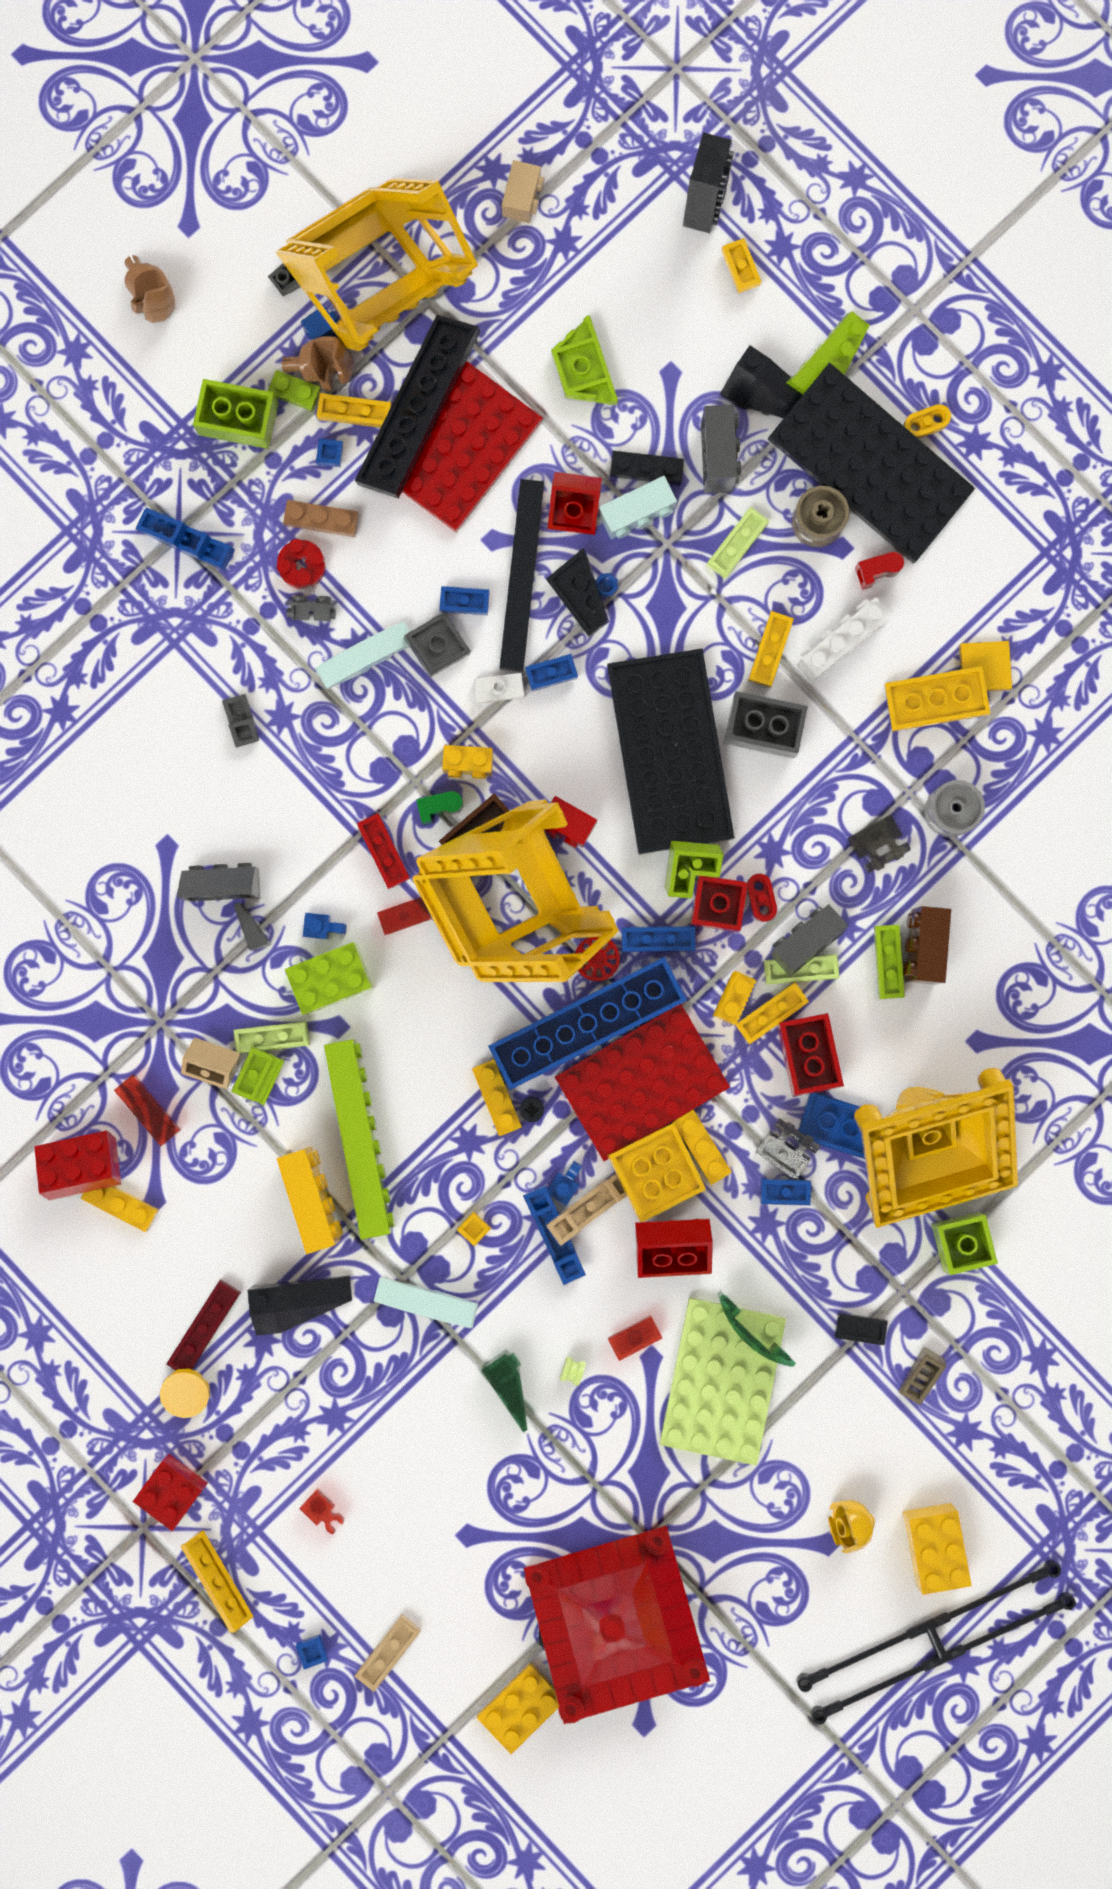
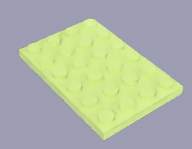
[659,1297,786,1466]

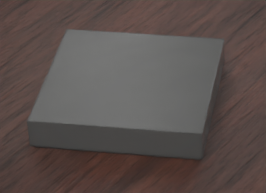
[404,612,471,678]

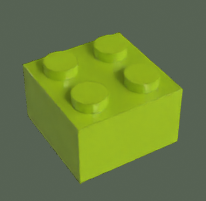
[931,1212,998,1275]

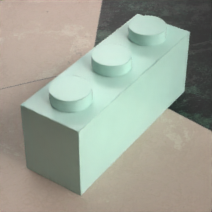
[598,476,677,539]

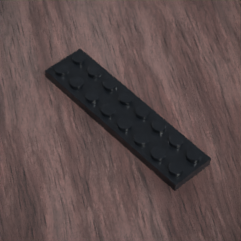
[355,314,481,499]

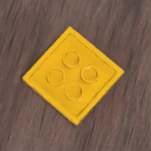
[607,1123,706,1222]

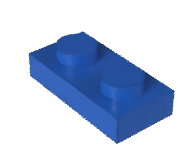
[439,586,490,616]
[525,654,578,692]
[760,1179,811,1206]

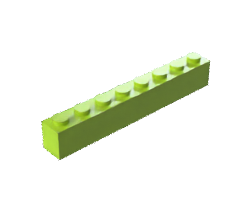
[324,1039,395,1240]

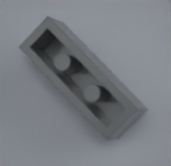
[771,904,848,977]

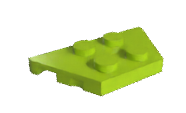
[551,315,618,405]

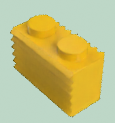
[713,971,757,1025]

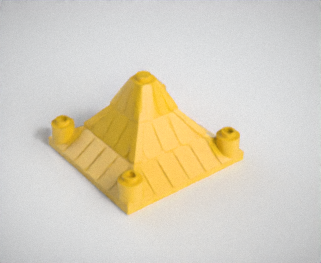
[854,1068,1018,1228]

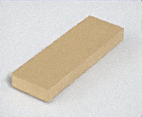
[354,1614,421,1692]

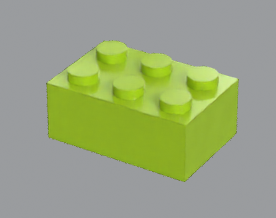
[193,379,279,449]
[284,942,374,1015]

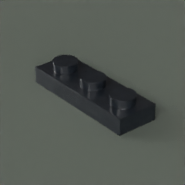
[610,450,684,485]

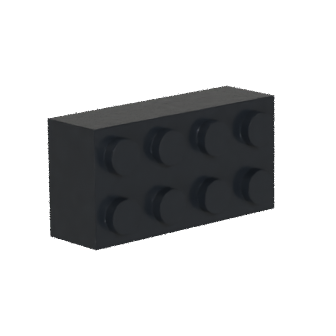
[683,132,734,234]

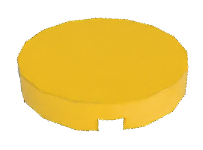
[159,1369,210,1418]

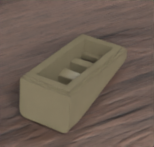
[899,1347,947,1405]

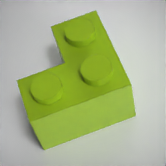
[664,841,723,899]

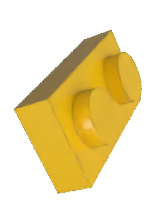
[721,238,762,294]

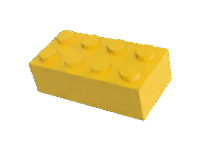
[276,1146,343,1255]

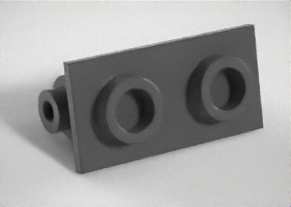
[285,595,337,622]

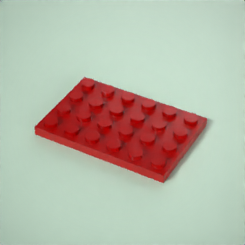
[402,361,543,533]
[555,1004,730,1161]

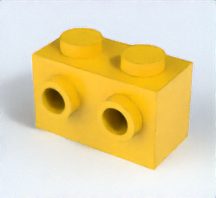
[442,745,494,779]

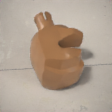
[124,255,175,323]
[282,337,355,391]

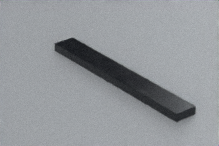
[499,479,544,672]

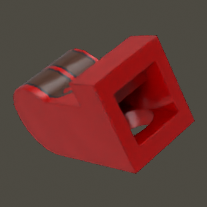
[855,552,904,590]

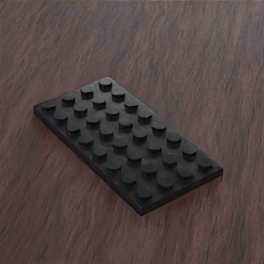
[767,362,975,564]
[607,648,735,855]

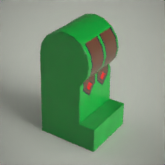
[416,791,463,826]

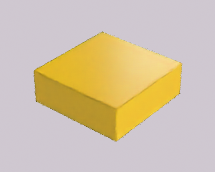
[457,1211,491,1247]

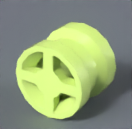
[559,1356,586,1386]

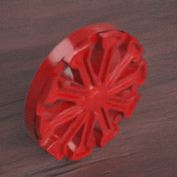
[575,937,620,981]

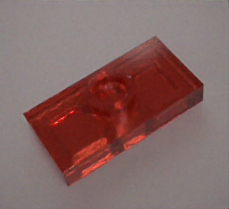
[608,1315,663,1361]

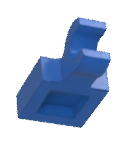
[302,913,347,940]
[548,1161,582,1206]

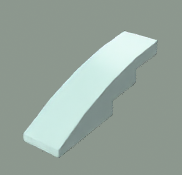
[315,621,409,689]
[374,1277,478,1328]

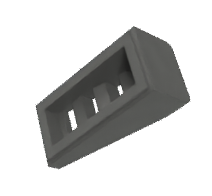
[234,902,271,951]

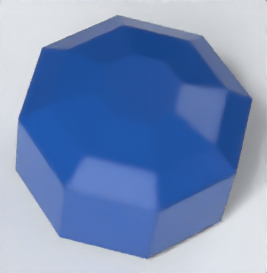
[596,573,619,597]

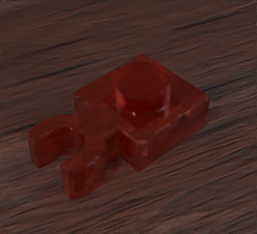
[299,1488,345,1535]

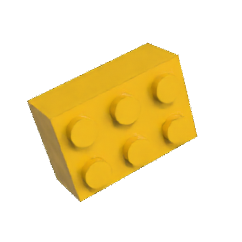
[903,1503,972,1595]

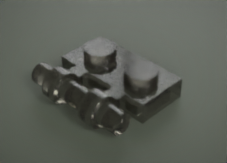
[847,814,911,874]
[755,1118,820,1180]

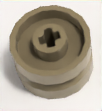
[791,486,849,548]

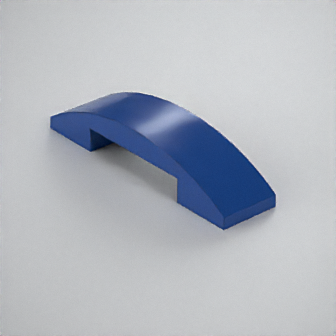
[523,1185,586,1285]

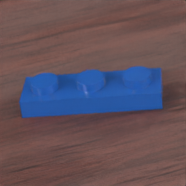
[622,926,696,952]

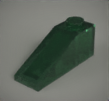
[481,1349,528,1433]

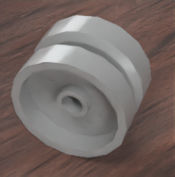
[924,780,985,837]

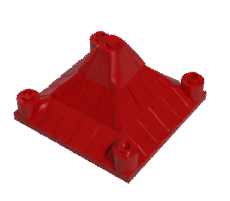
[524,1526,711,1725]

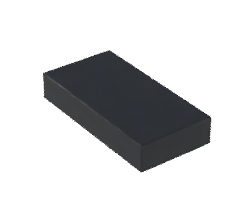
[834,1312,888,1346]

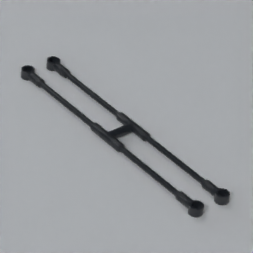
[796,1560,1076,1725]

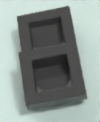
[222,694,259,748]

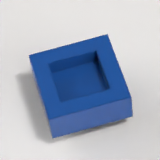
[316,438,344,468]
[296,1634,329,1670]

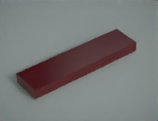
[166,1279,241,1371]

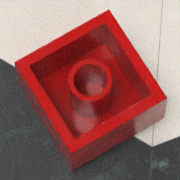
[690,876,748,933]
[132,1454,208,1531]

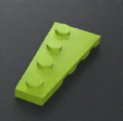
[787,311,870,394]

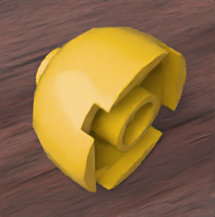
[828,1500,875,1553]

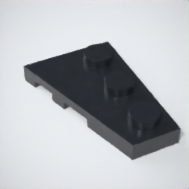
[546,548,609,637]

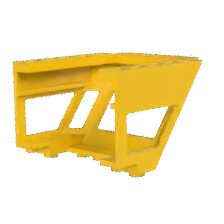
[275,178,478,351]
[413,799,619,982]

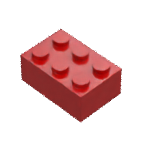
[777,1013,844,1097]
[34,1130,121,1200]
[635,1219,713,1278]

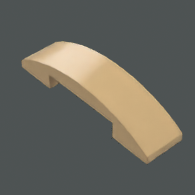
[546,1173,627,1246]

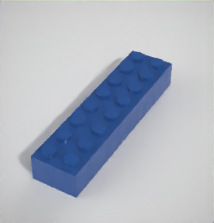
[488,957,687,1090]

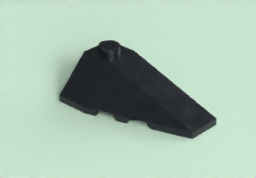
[720,345,803,419]
[247,1275,352,1336]

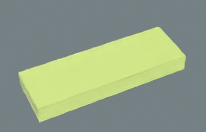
[706,507,769,579]
[764,954,839,985]
[233,1021,310,1054]

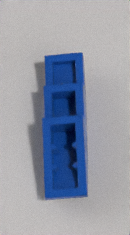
[135,508,235,571]

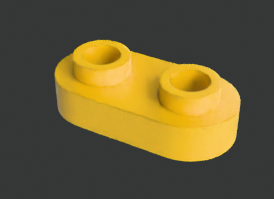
[903,404,951,439]

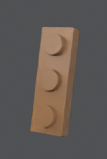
[283,500,359,537]

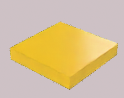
[959,641,1012,691]

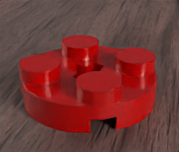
[276,539,326,589]

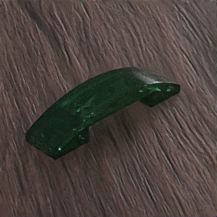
[717,1290,796,1367]

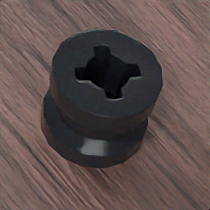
[519,1097,544,1122]

